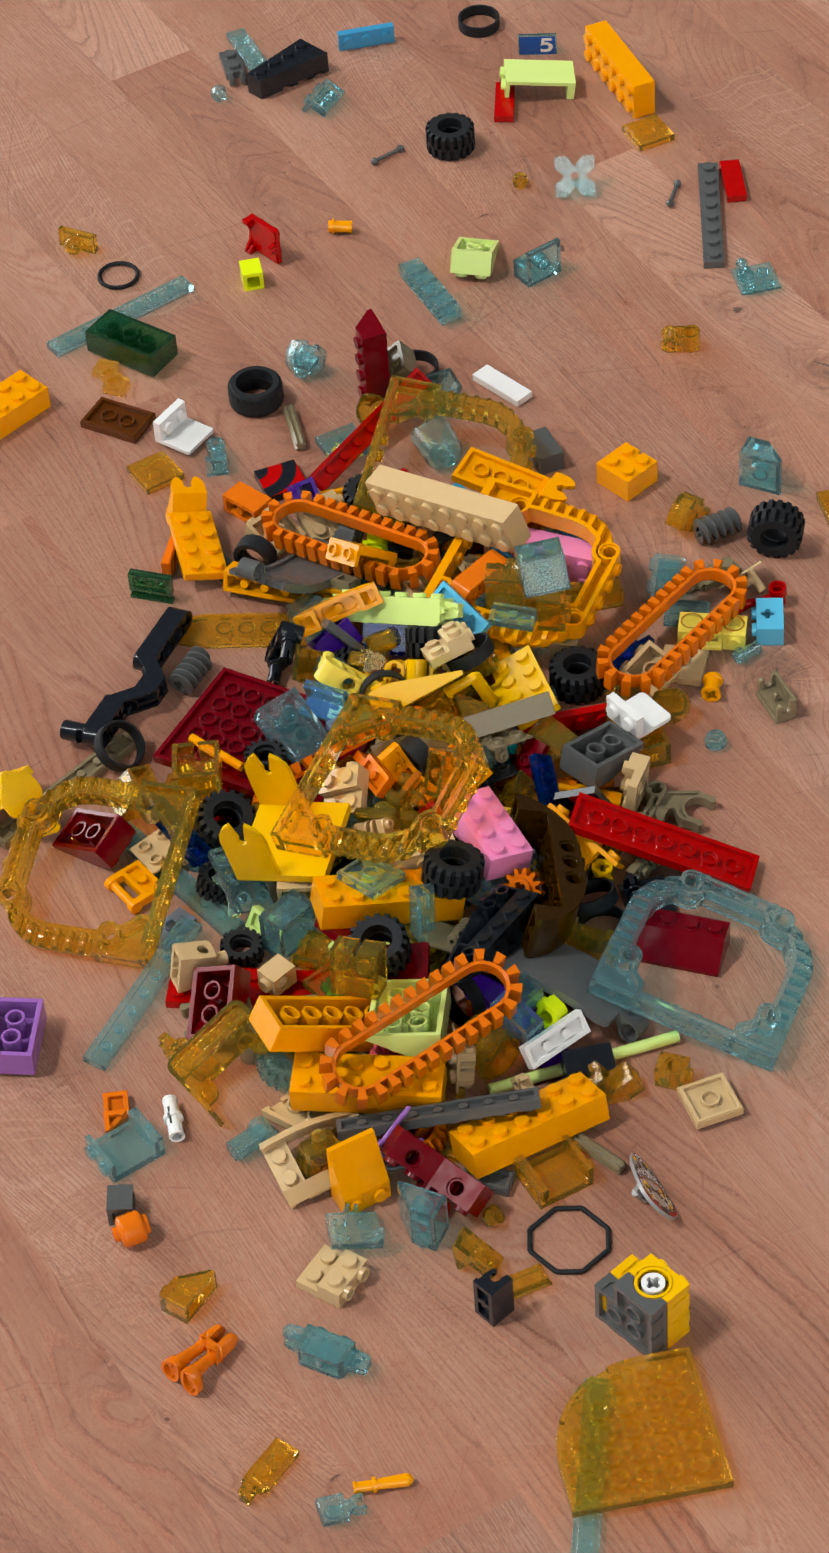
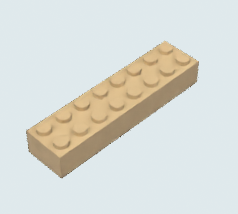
[365,465,531,554]

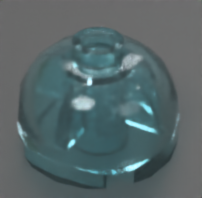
[285,340,327,379]

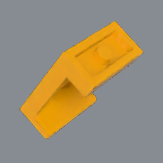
[325,537,398,567]

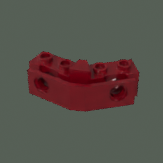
[380,1124,495,1218]

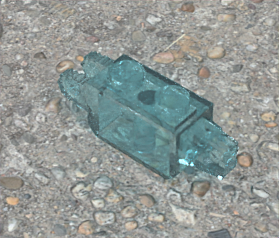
[283,1324,372,1380]

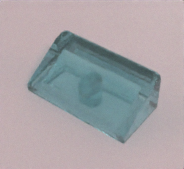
[664,599,710,627]

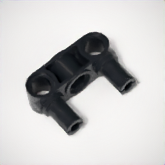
[264,620,305,686]

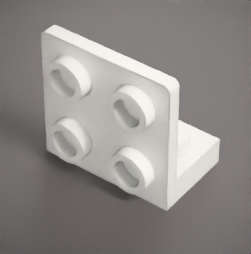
[153,398,213,455]

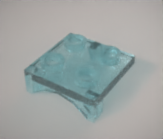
[212,868,275,920]
[324,1203,385,1250]

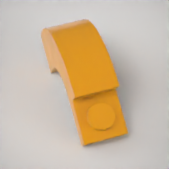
[377,742,446,821]

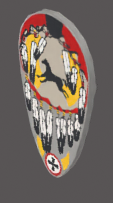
[629,1152,677,1220]

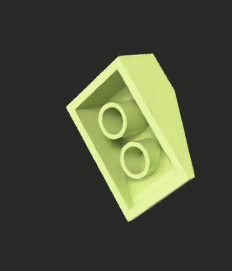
[450,237,499,279]

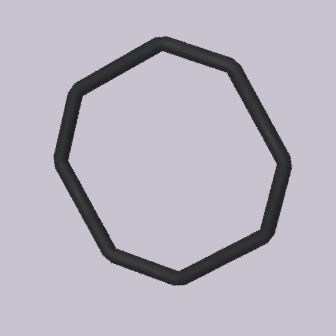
[527,1205,611,1275]

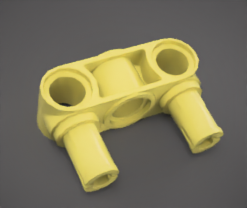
[314,651,379,707]

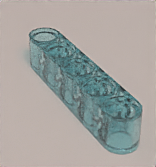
[398,257,462,325]

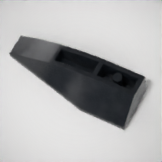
[440,885,542,983]

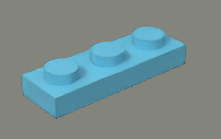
[430,581,492,634]

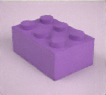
[0,997,47,1075]

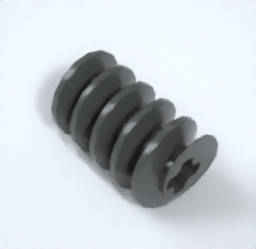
[692,507,742,544]
[167,646,212,695]

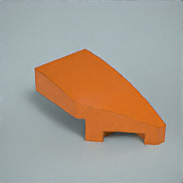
[102,1090,130,1134]

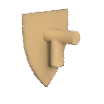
[718,560,766,593]

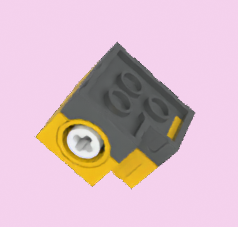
[594,1253,690,1363]

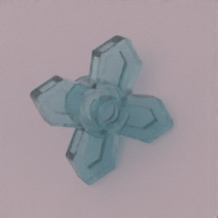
[554,155,595,197]

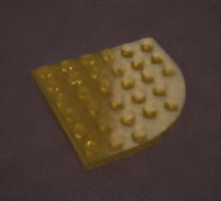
[556,1347,734,1518]

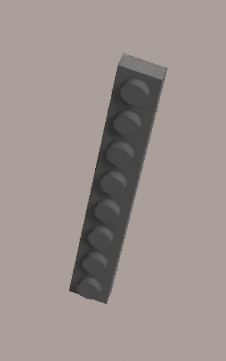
[698,162,724,269]
[336,1087,541,1141]

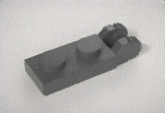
[219,49,246,86]

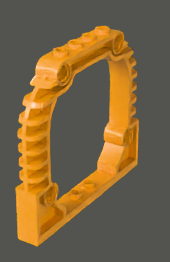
[424,476,622,649]

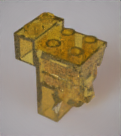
[484,549,572,632]

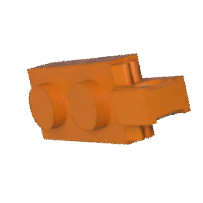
[353,750,396,799]

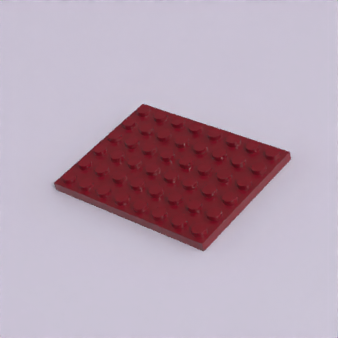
[153,667,382,802]

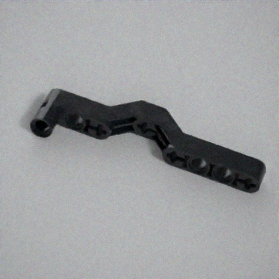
[60,607,193,749]

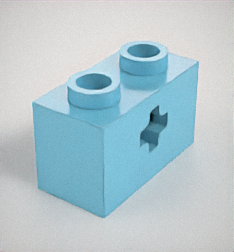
[751,598,784,646]

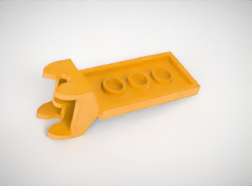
[451,447,575,530]
[165,476,227,581]

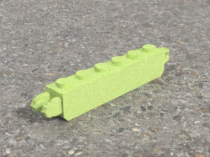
[321,589,463,626]

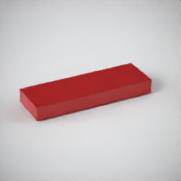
[494,82,515,122]
[719,159,747,203]

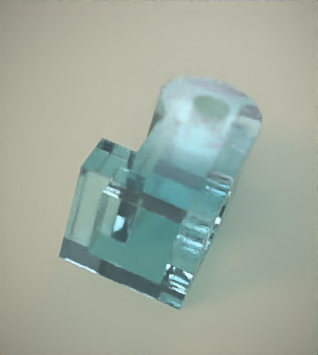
[205,437,229,477]

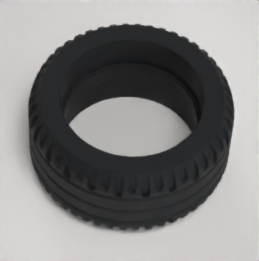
[228,366,284,418]

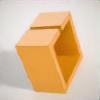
[596,442,658,502]

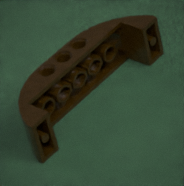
[509,794,588,958]

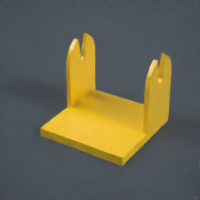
[219,753,352,882]

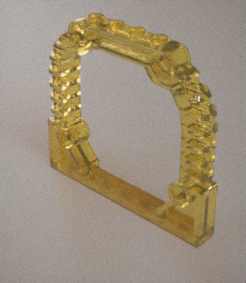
[353,375,537,529]
[270,693,489,864]
[0,776,202,970]

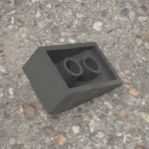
[559,721,644,788]

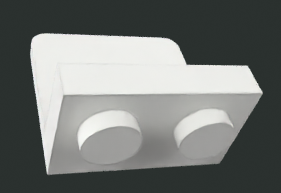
[606,692,671,739]

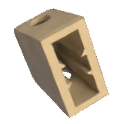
[170,940,228,994]

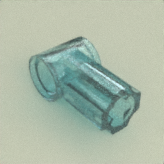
[226,1115,279,1161]

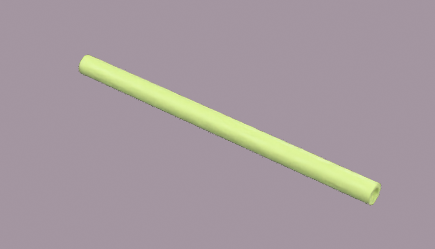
[487,1030,680,1094]

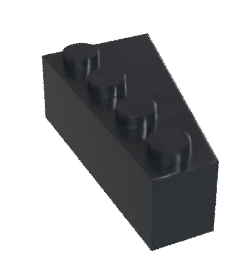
[247,39,329,99]

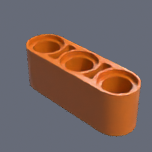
[450,549,512,604]

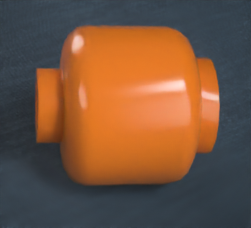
[111,1210,151,1248]

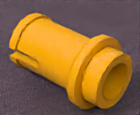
[328,218,353,234]

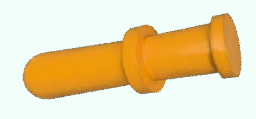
[352,1473,414,1495]

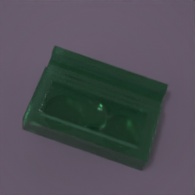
[127,568,175,604]

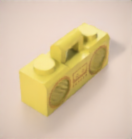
[677,612,748,651]

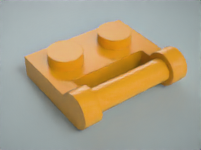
[104,860,166,914]

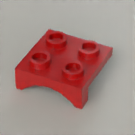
[242,213,282,264]

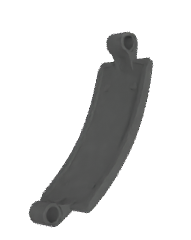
[229,524,364,594]
[446,942,649,1042]

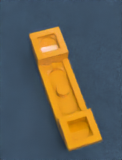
[292,581,384,638]

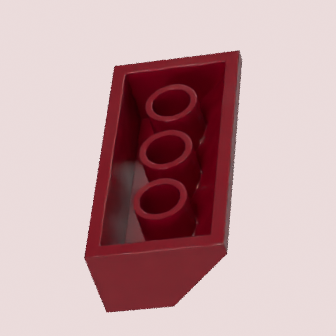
[353,309,391,405]
[623,904,730,977]

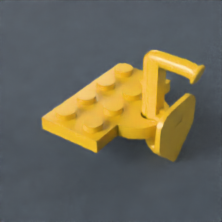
[443,645,561,731]
[0,765,60,838]

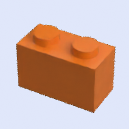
[222,481,272,523]

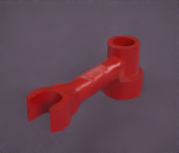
[738,580,787,615]

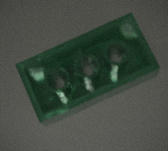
[85,309,178,377]

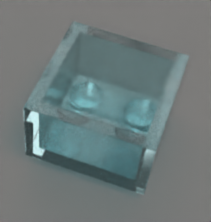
[259,889,317,959]

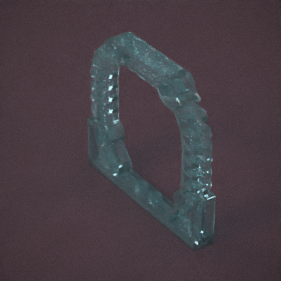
[587,870,813,1072]

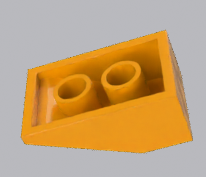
[326,1127,391,1217]

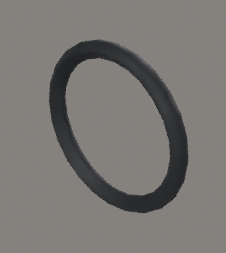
[97,261,140,290]

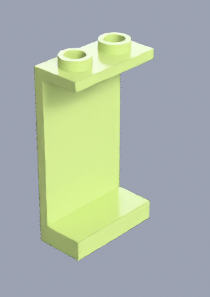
[500,59,576,99]

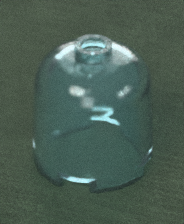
[411,415,462,470]

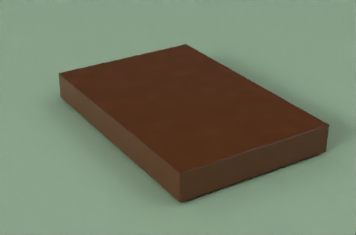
[80,397,156,444]

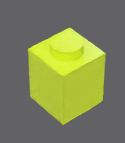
[239,258,264,291]

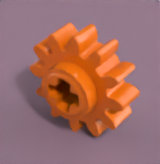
[502,868,545,895]

